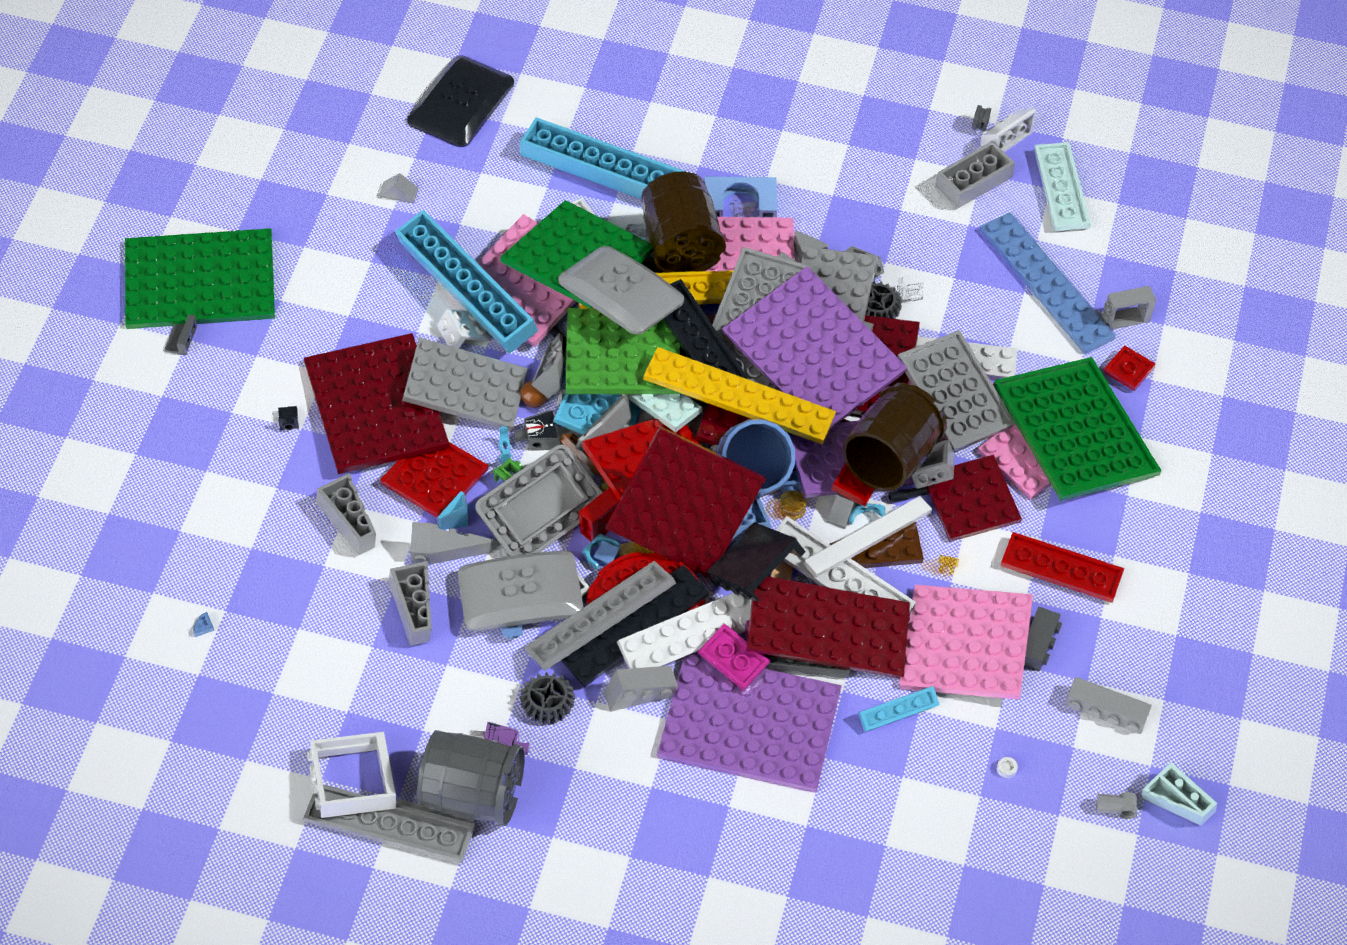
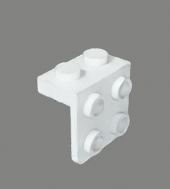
[437,309,490,348]

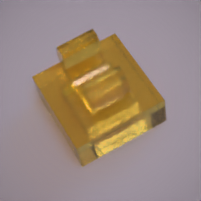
[938,555,959,576]

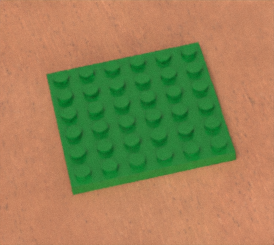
[500,200,654,309]

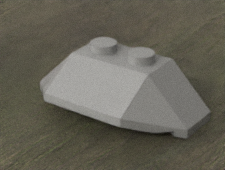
[575,394,631,451]

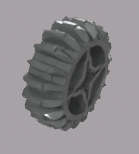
[866,281,902,319]
[520,671,575,725]

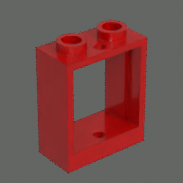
[579,487,619,542]

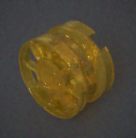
[779,491,807,521]

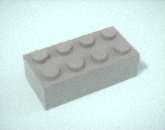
[936,141,1015,208]

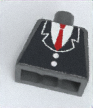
[514,410,560,451]

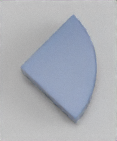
[193,612,214,637]

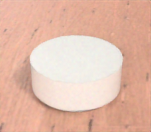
[997,757,1018,778]

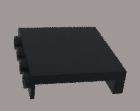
[707,522,806,602]

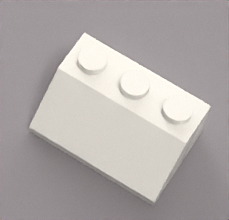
[980,108,1037,152]

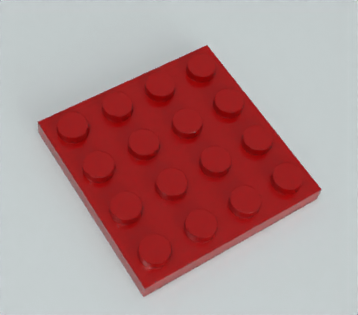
[380,442,489,518]

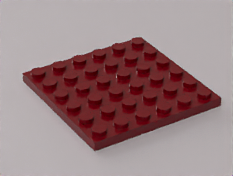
[605,426,766,578]

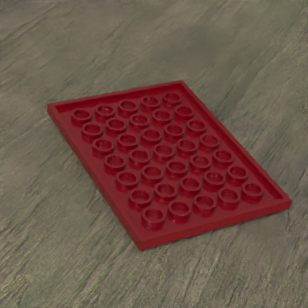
[304,333,450,474]

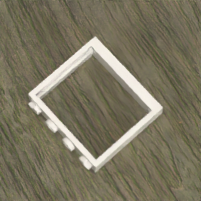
[307,732,396,818]

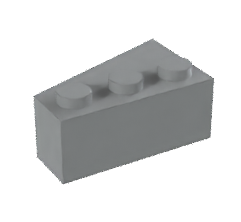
[604,666,678,712]

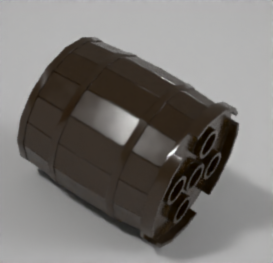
[640,171,726,273]
[842,382,947,491]

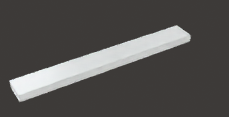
[803,496,932,578]

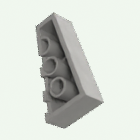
[316,473,376,555]
[388,561,432,646]

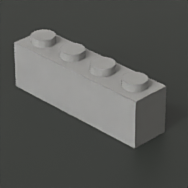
[1065,676,1152,734]

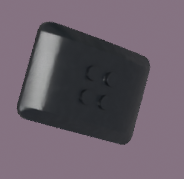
[407,55,514,147]

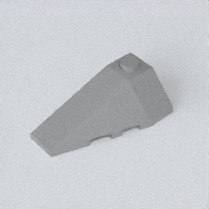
[531,333,564,399]
[410,522,492,564]

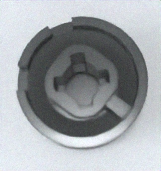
[972,105,992,132]

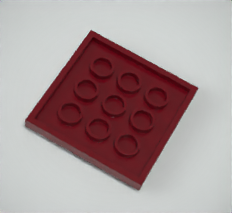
[926,455,1022,542]

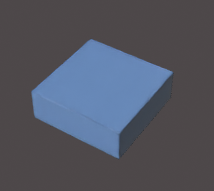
[594,541,620,565]

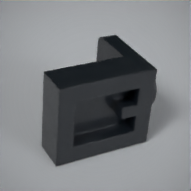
[278,406,299,430]

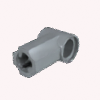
[1096,792,1137,819]

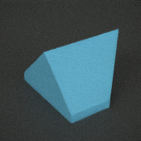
[437,491,469,530]

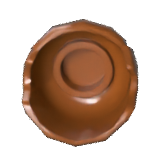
[520,380,548,408]

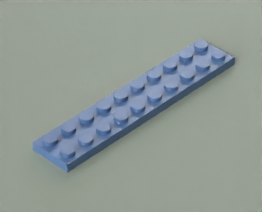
[980,212,1116,355]

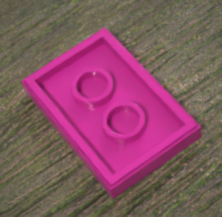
[698,623,770,691]

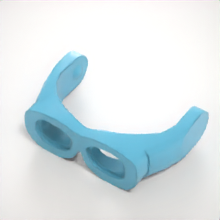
[499,426,511,464]
[849,503,886,524]
[582,534,621,569]

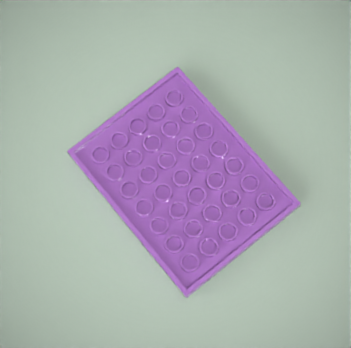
[722,266,907,430]
[657,653,842,793]

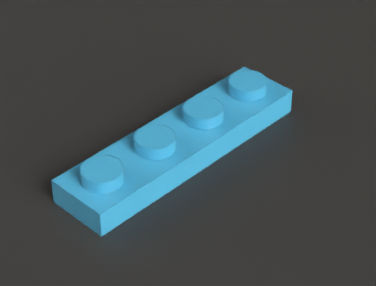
[858,686,940,731]

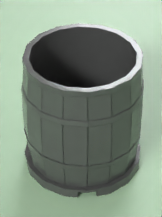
[417,730,525,826]

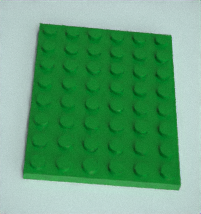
[125,228,275,329]
[993,357,1162,501]

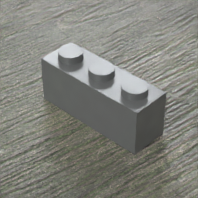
[1025,606,1062,671]

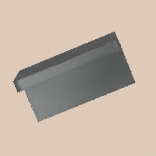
[165,315,197,356]

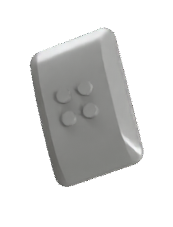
[558,246,684,335]
[475,445,602,556]
[458,551,583,631]

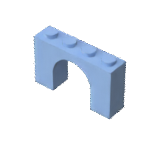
[705,176,777,217]

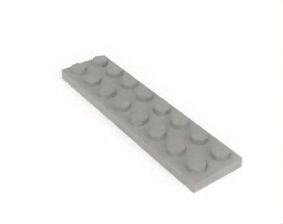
[524,561,676,671]
[303,784,475,864]

